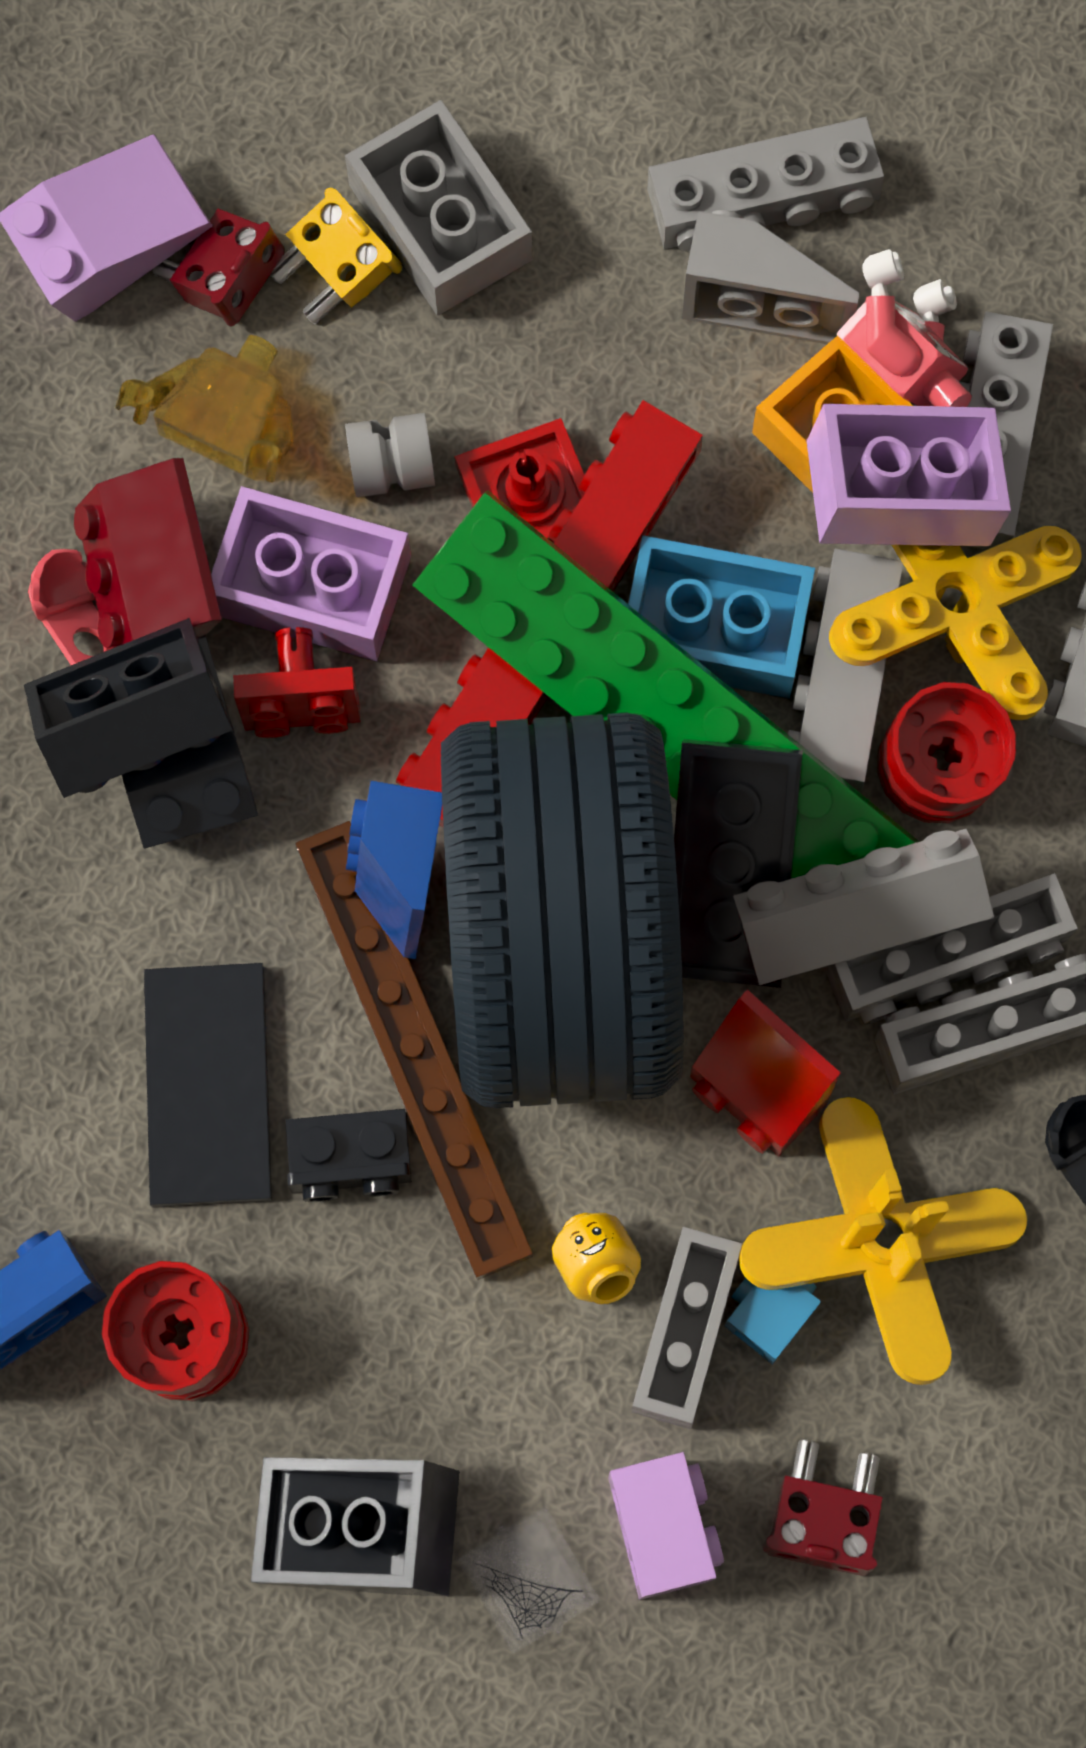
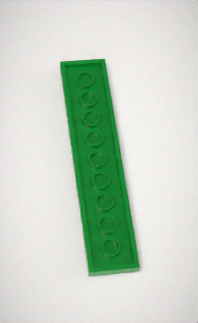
[412,490,920,879]

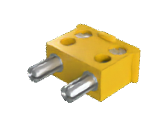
[270,187,402,324]

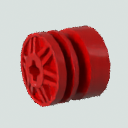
[877,682,1016,823]
[102,1261,250,1401]

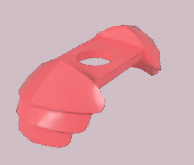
[28,549,107,665]

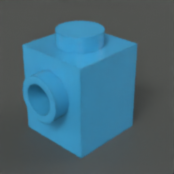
[724,1278,821,1364]

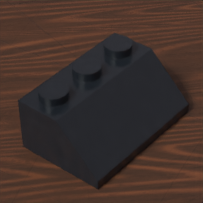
[24,618,232,798]

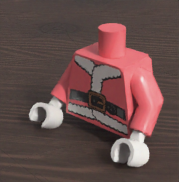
[837,249,972,407]

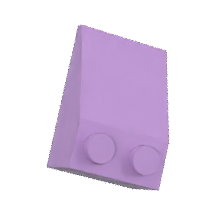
[0,134,212,322]

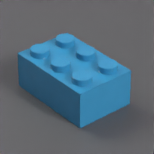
[628,535,815,699]

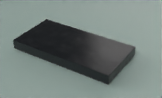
[674,739,803,988]
[144,963,272,1208]

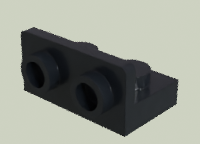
[285,1109,412,1202]

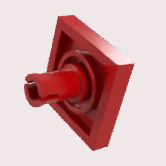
[454,418,584,543]
[233,627,361,738]

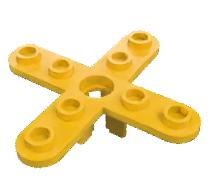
[829,526,1082,720]
[739,1097,1027,1385]

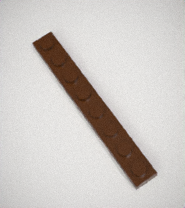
[295,821,533,1280]

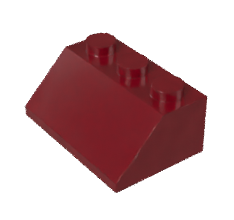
[74,458,222,651]

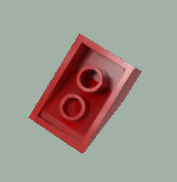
[690,989,841,1157]

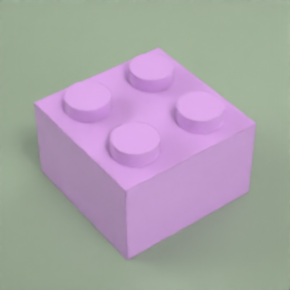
[608,1452,724,1600]

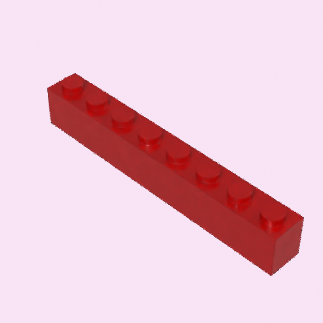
[396,400,703,828]

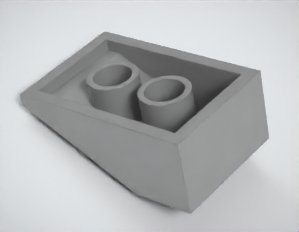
[682,210,859,344]

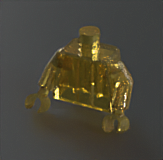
[115,335,294,483]

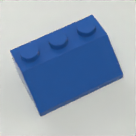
[346,781,442,959]
[0,1230,107,1370]

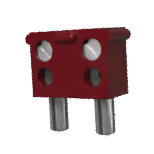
[153,208,285,327]
[763,1439,883,1577]

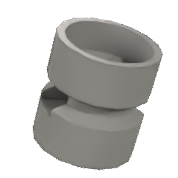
[345,413,435,498]

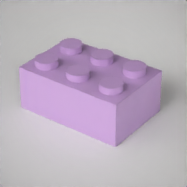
[807,404,1011,546]
[211,486,411,661]

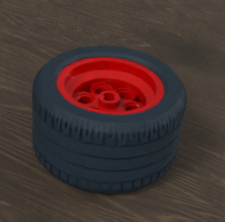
[441,713,684,1109]

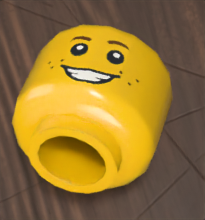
[552,1212,641,1304]

